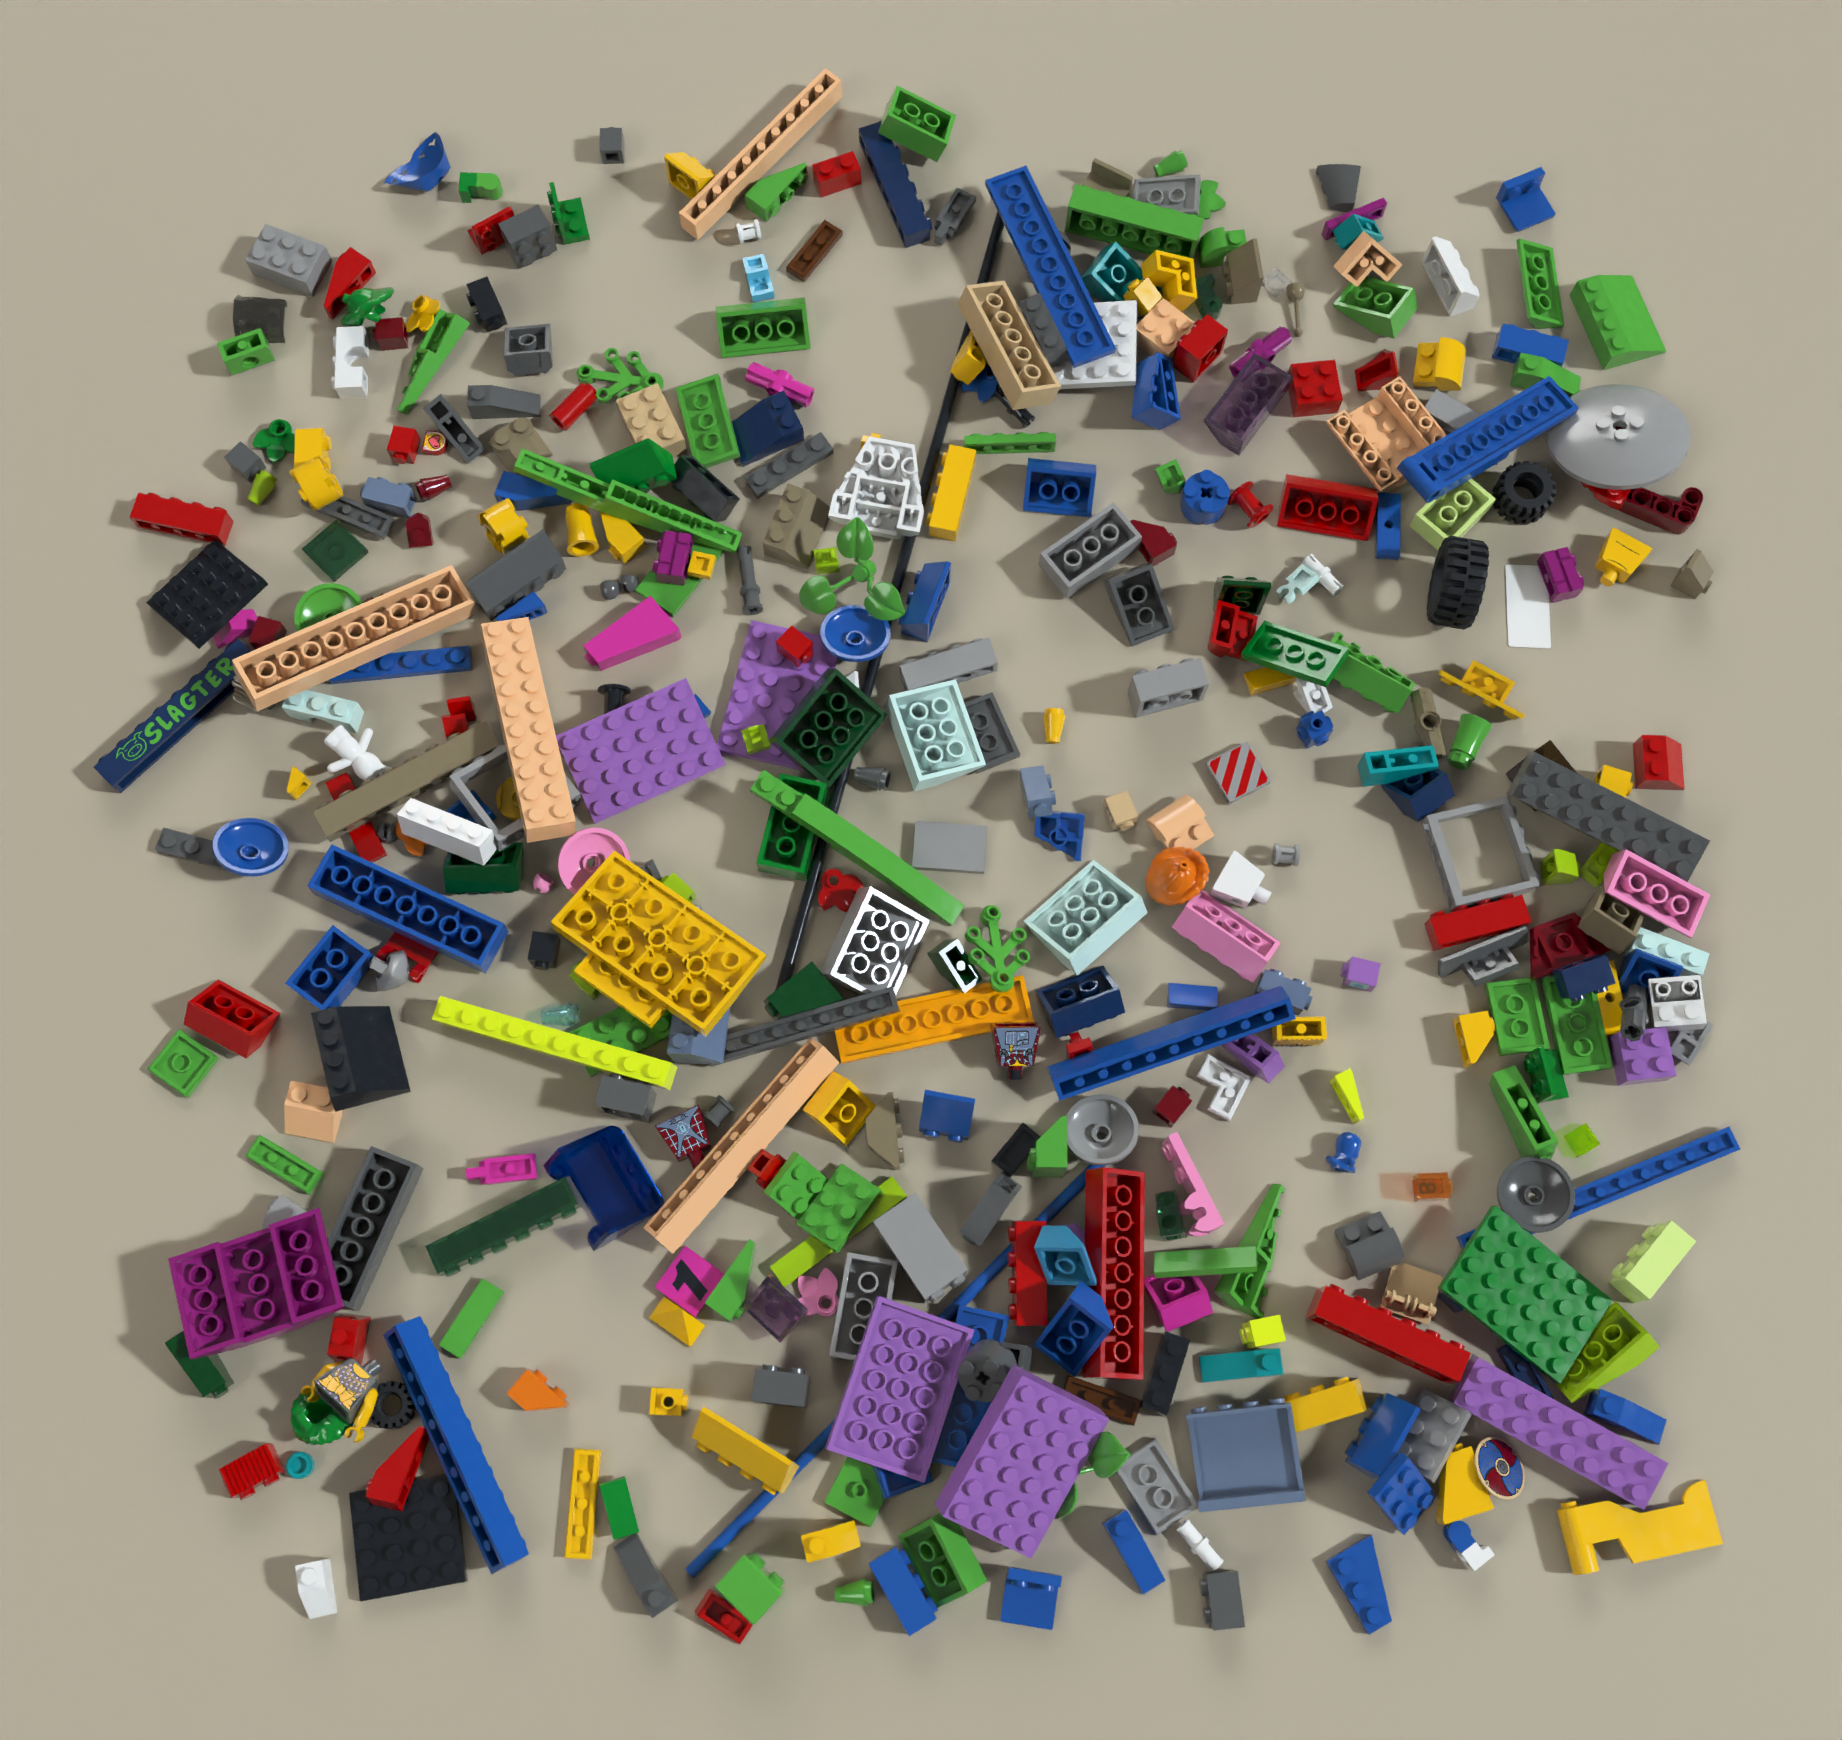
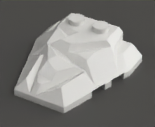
[828,436,924,539]

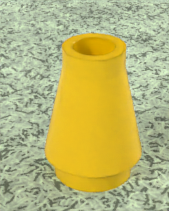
[1042,708,1066,744]

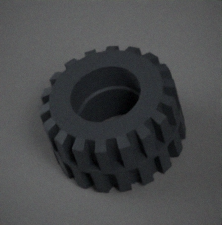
[1492,461,1557,525]

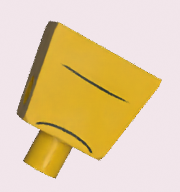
[1595,527,1653,586]

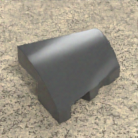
[1316,164,1361,213]

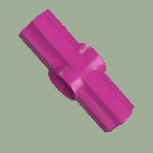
[745,362,814,408]

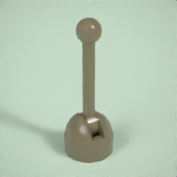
[1286,283,1305,337]

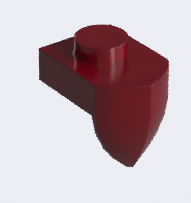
[405,513,434,548]

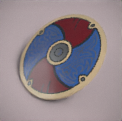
[1474,1437,1525,1500]

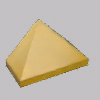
[649,1297,705,1347]

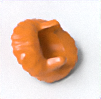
[1145,846,1210,906]

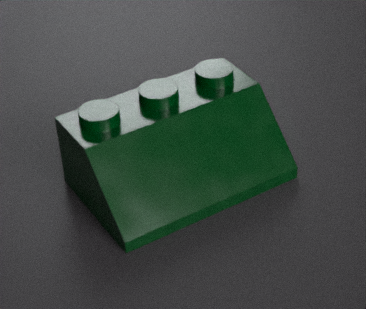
[442,842,523,895]

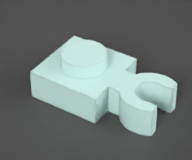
[1276,564,1320,604]

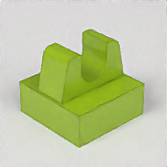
[813,547,840,575]
[741,724,771,755]

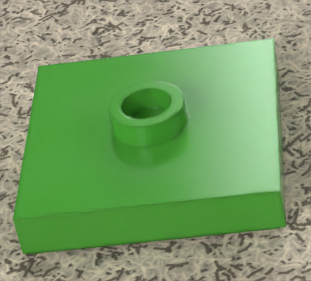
[825,1457,885,1527]

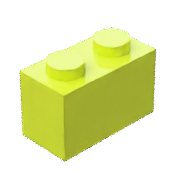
[1239,1315,1286,1350]

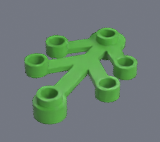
[577,348,664,404]
[964,905,1030,993]

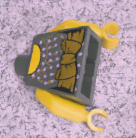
[301,1358,382,1443]

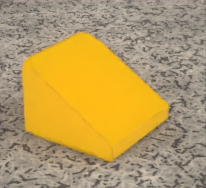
[286,766,312,801]

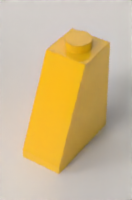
[1437,1443,1494,1525]
[801,1520,861,1563]

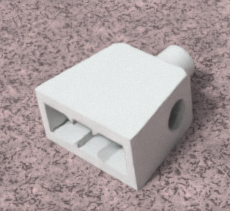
[1210,851,1272,908]

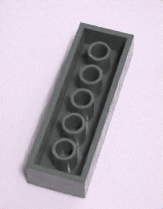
[328,1146,424,1311]

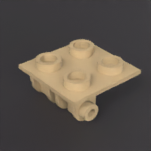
[1380,1262,1443,1325]

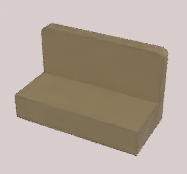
[1082,158,1133,197]

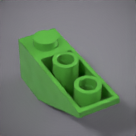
[745,163,808,222]

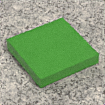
[147,1029,219,1098]

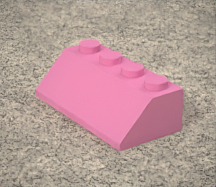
[1603,849,1710,938]
[1172,890,1280,983]

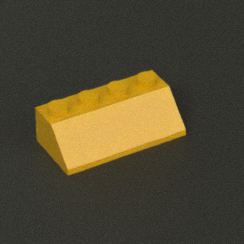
[692,1406,800,1495]

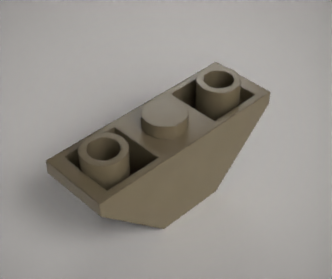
[865,1092,904,1170]

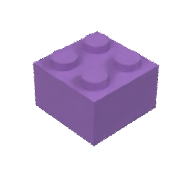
[1608,1027,1677,1086]

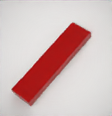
[325,772,387,863]

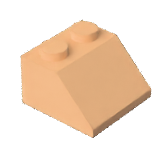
[284,1081,343,1143]

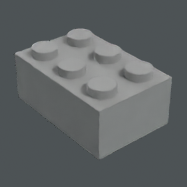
[245,224,332,297]
[1127,658,1209,718]

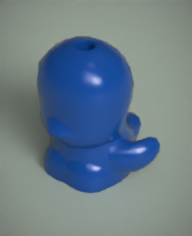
[1326,1132,1361,1173]

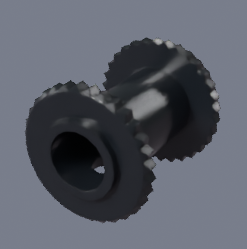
[597,684,631,714]

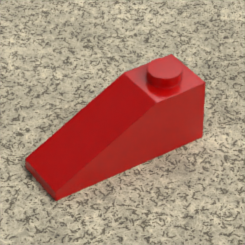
[323,247,376,320]
[366,1426,430,1512]

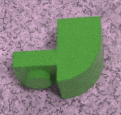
[1197,227,1247,268]

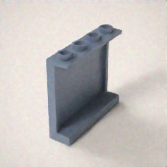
[1185,1398,1306,1512]

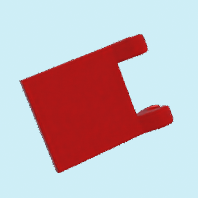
[376,932,439,983]

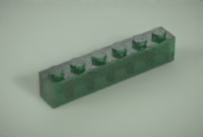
[425,1177,581,1277]

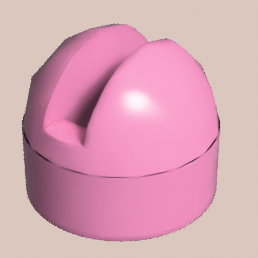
[533,873,554,894]

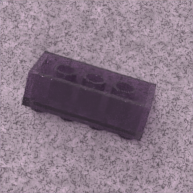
[1204,353,1292,456]

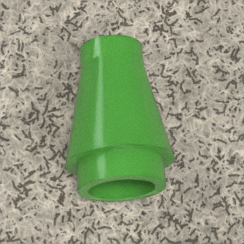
[1153,150,1188,177]
[835,1579,875,1606]

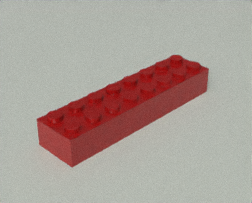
[1083,1167,1145,1380]

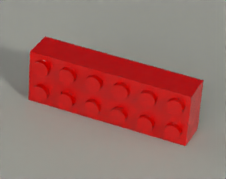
[1305,1284,1471,1384]

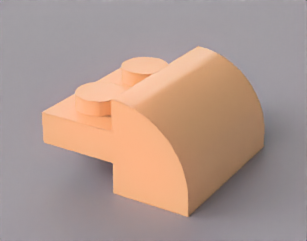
[1146,795,1215,850]

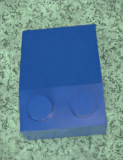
[919,1090,975,1143]

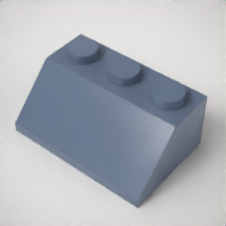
[667,1006,731,1064]

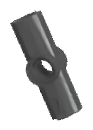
[1619,984,1649,1042]

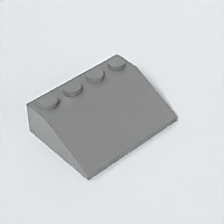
[820,887,929,995]

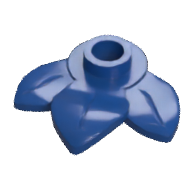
[961,365,999,403]

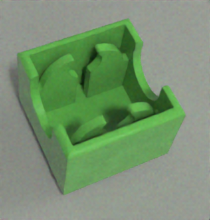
[715,1552,785,1625]

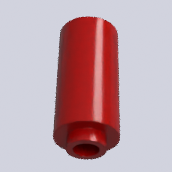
[550,383,597,431]

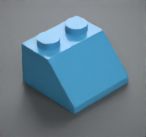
[1034,1226,1097,1286]

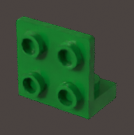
[547,182,590,245]
[1524,1046,1569,1104]

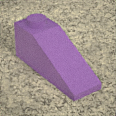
[1222,1034,1285,1084]

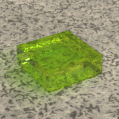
[1563,1123,1600,1158]

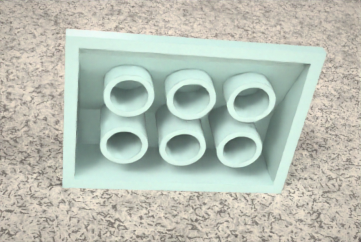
[885,679,986,792]
[1023,860,1148,975]

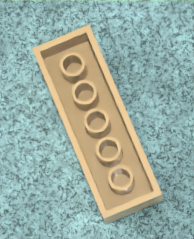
[957,281,1061,410]

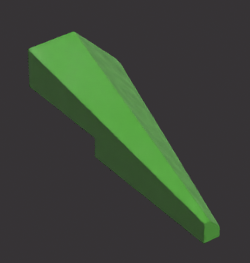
[396,309,470,415]
[1214,1184,1285,1319]

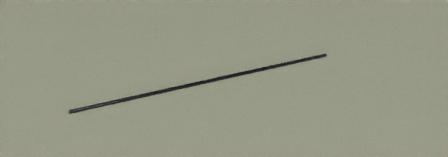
[775,211,1004,990]

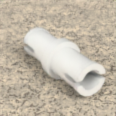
[1301,554,1344,596]
[1176,1519,1224,1572]

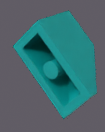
[1333,214,1384,250]

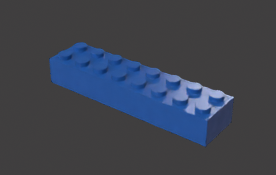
[307,844,509,974]

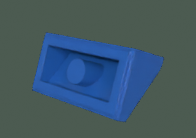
[1167,983,1218,1011]

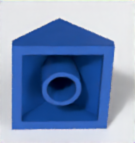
[1618,948,1683,1003]

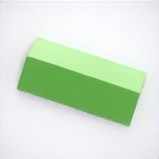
[1516,238,1564,329]

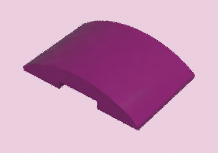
[168,1208,344,1359]

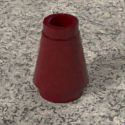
[415,474,452,501]

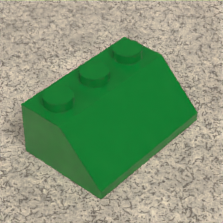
[589,438,677,493]

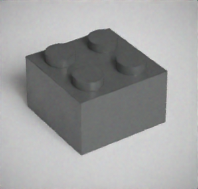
[498,205,557,269]
[594,1073,657,1123]
[752,1364,810,1408]

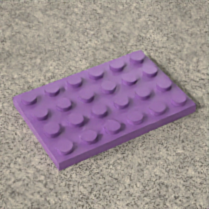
[717,620,838,772]
[556,678,726,824]
[825,1296,974,1483]

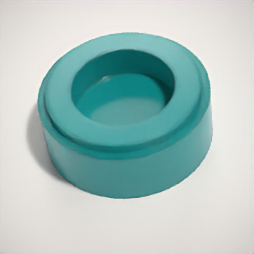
[286,1452,315,1479]

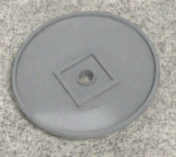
[1547,384,1690,490]

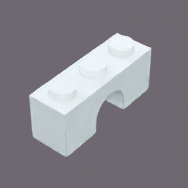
[331,326,369,399]

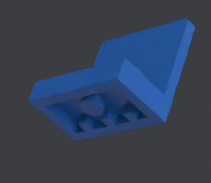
[1496,167,1556,232]
[1000,1566,1062,1630]

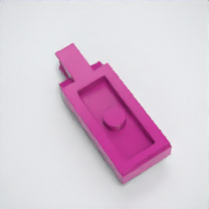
[466,1153,538,1185]

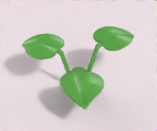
[799,517,906,621]
[1056,1432,1131,1519]

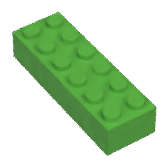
[1065,184,1204,259]

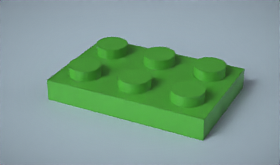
[1484,978,1550,1057]
[796,1163,883,1254]

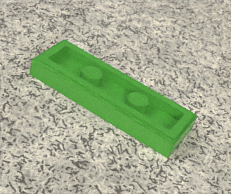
[245,1134,324,1195]
[439,1278,505,1359]

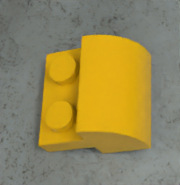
[1413,337,1466,391]

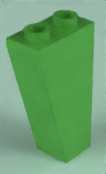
[1489,1065,1559,1160]

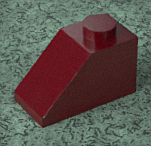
[1130,520,1177,566]

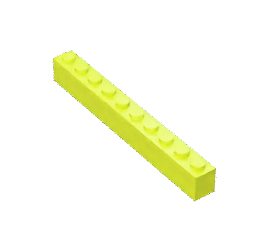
[432,996,678,1091]

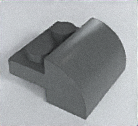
[1334,1211,1404,1281]

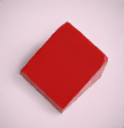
[446,696,476,722]

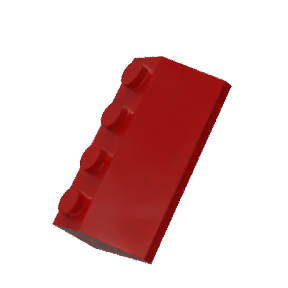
[1277,474,1378,541]

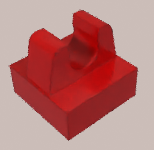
[1066,1031,1093,1059]

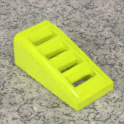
[1330,1068,1364,1124]

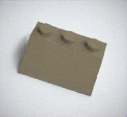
[763,484,830,569]

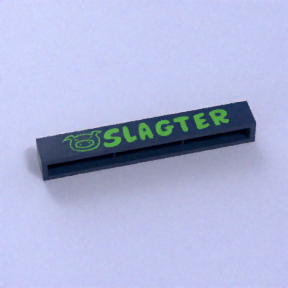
[94,638,251,793]

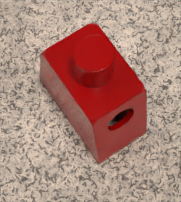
[327,1313,371,1366]

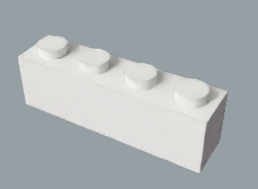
[397,798,497,866]

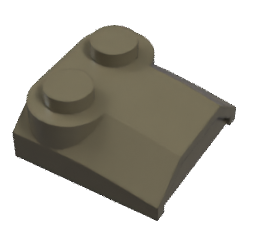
[489,417,553,475]

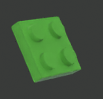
[764,1151,828,1221]

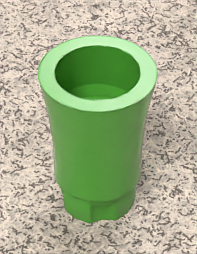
[1447,714,1492,770]

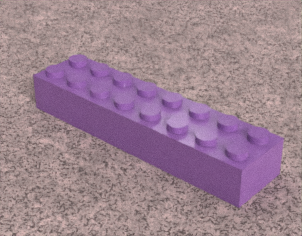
[1449,1354,1669,1510]

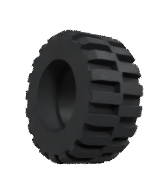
[1426,536,1489,630]

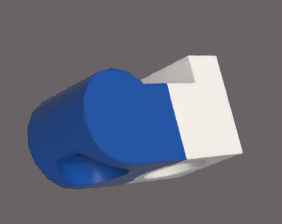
[1443,1520,1495,1571]

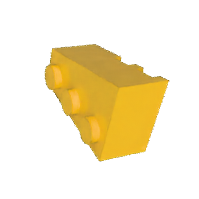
[1284,1376,1369,1432]

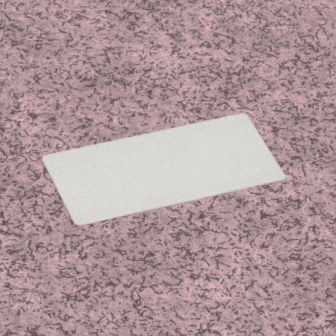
[1505,565,1551,648]

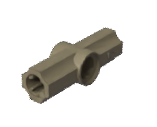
[1410,687,1446,760]

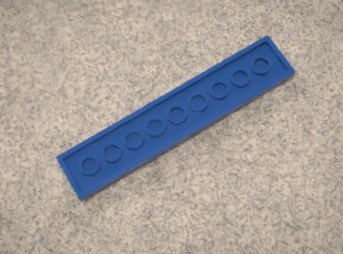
[985,166,1116,368]

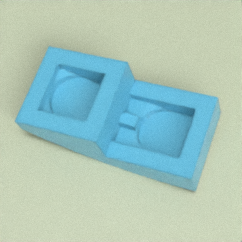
[742,254,775,302]

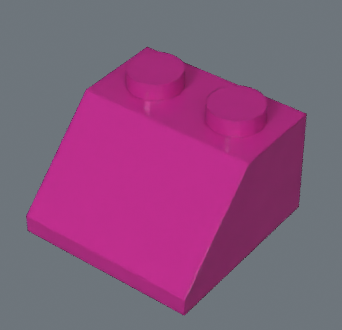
[1144,1274,1213,1332]

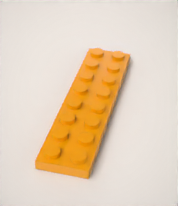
[835,975,1034,1064]

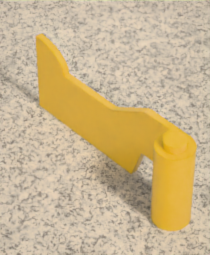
[1556,1480,1723,1575]

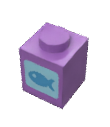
[1340,956,1381,992]

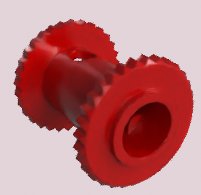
[1227,481,1273,528]

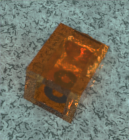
[1412,1172,1453,1202]

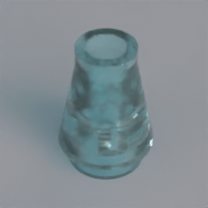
[541,1002,580,1027]

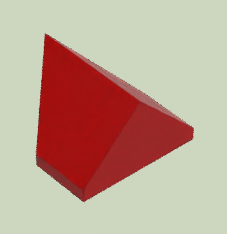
[1354,349,1399,391]

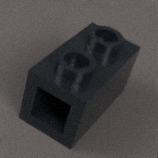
[466,276,507,332]

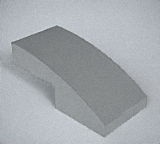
[1670,1021,1713,1065]

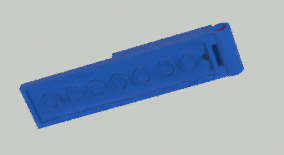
[1397,376,1579,503]

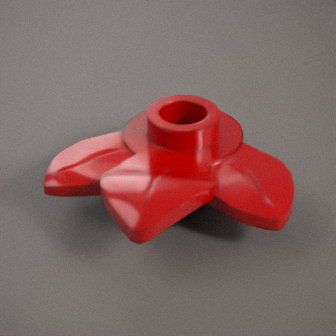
[818,869,864,912]

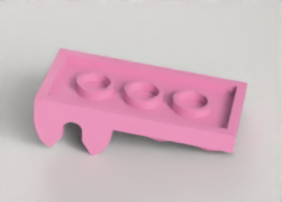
[1161,1132,1224,1237]

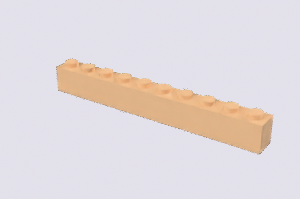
[679,68,842,240]
[643,1037,839,1254]

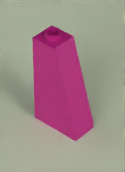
[583,596,682,671]

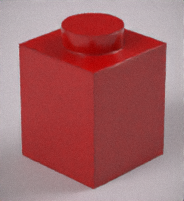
[387,425,421,464]
[776,625,814,667]

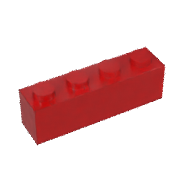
[130,492,234,546]
[1424,894,1532,951]
[1007,1221,1047,1326]

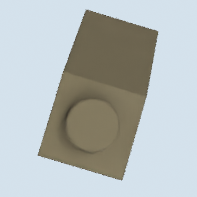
[1670,549,1713,599]

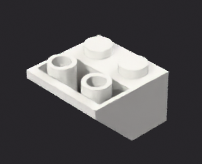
[1648,975,1707,1032]

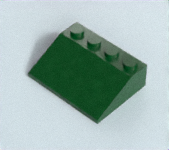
[769,668,888,788]

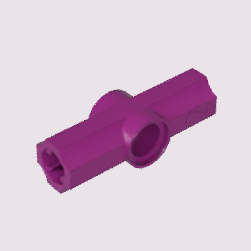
[1229,326,1292,381]

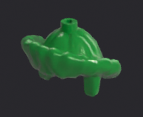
[341,287,394,327]
[291,1392,354,1445]

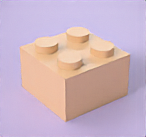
[1137,298,1195,361]

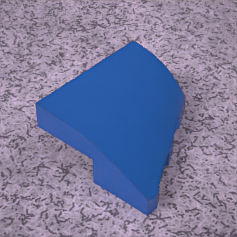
[1034,811,1085,861]

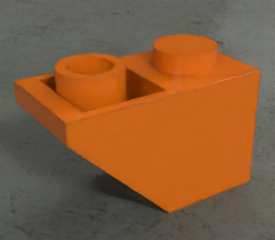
[506,1369,570,1411]

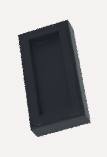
[991,1123,1041,1178]

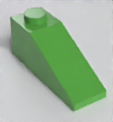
[1510,353,1581,397]
[705,1239,756,1323]

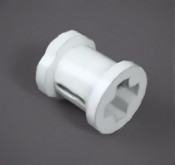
[736,219,762,244]

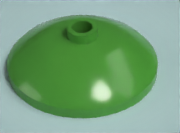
[294,583,363,632]

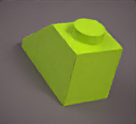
[1540,849,1581,886]

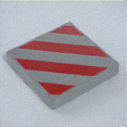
[1205,742,1271,804]

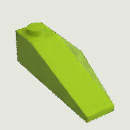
[1555,1301,1660,1403]

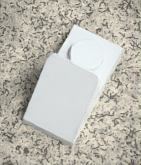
[1293,678,1333,713]

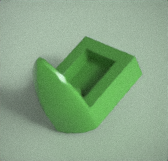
[1154,459,1186,494]

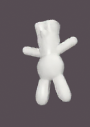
[324,725,390,781]

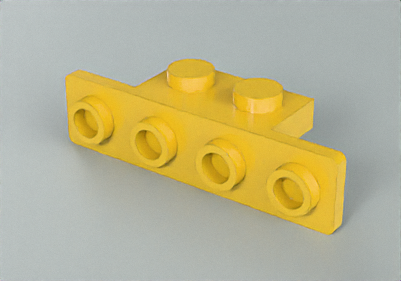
[1438,660,1525,720]

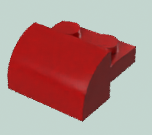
[1207,600,1258,662]

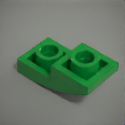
[599,1476,639,1540]

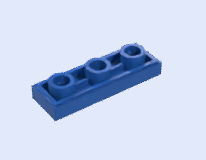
[1375,492,1401,560]

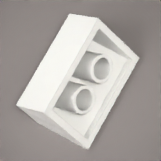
[1421,236,1479,317]

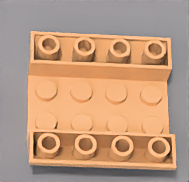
[1326,376,1446,493]

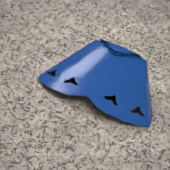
[384,132,451,192]

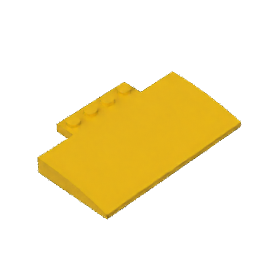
[551,851,767,1037]

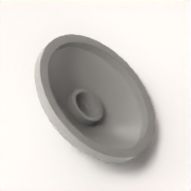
[1066,1094,1139,1166]

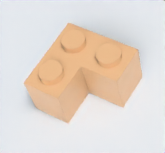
[1333,231,1403,287]

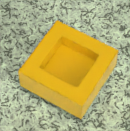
[687,551,716,580]

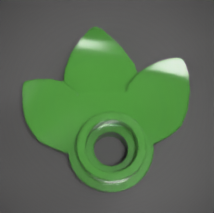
[1199,180,1226,219]

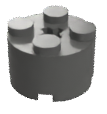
[958,1339,1017,1402]

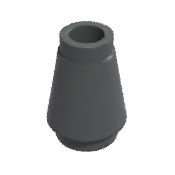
[854,767,891,791]

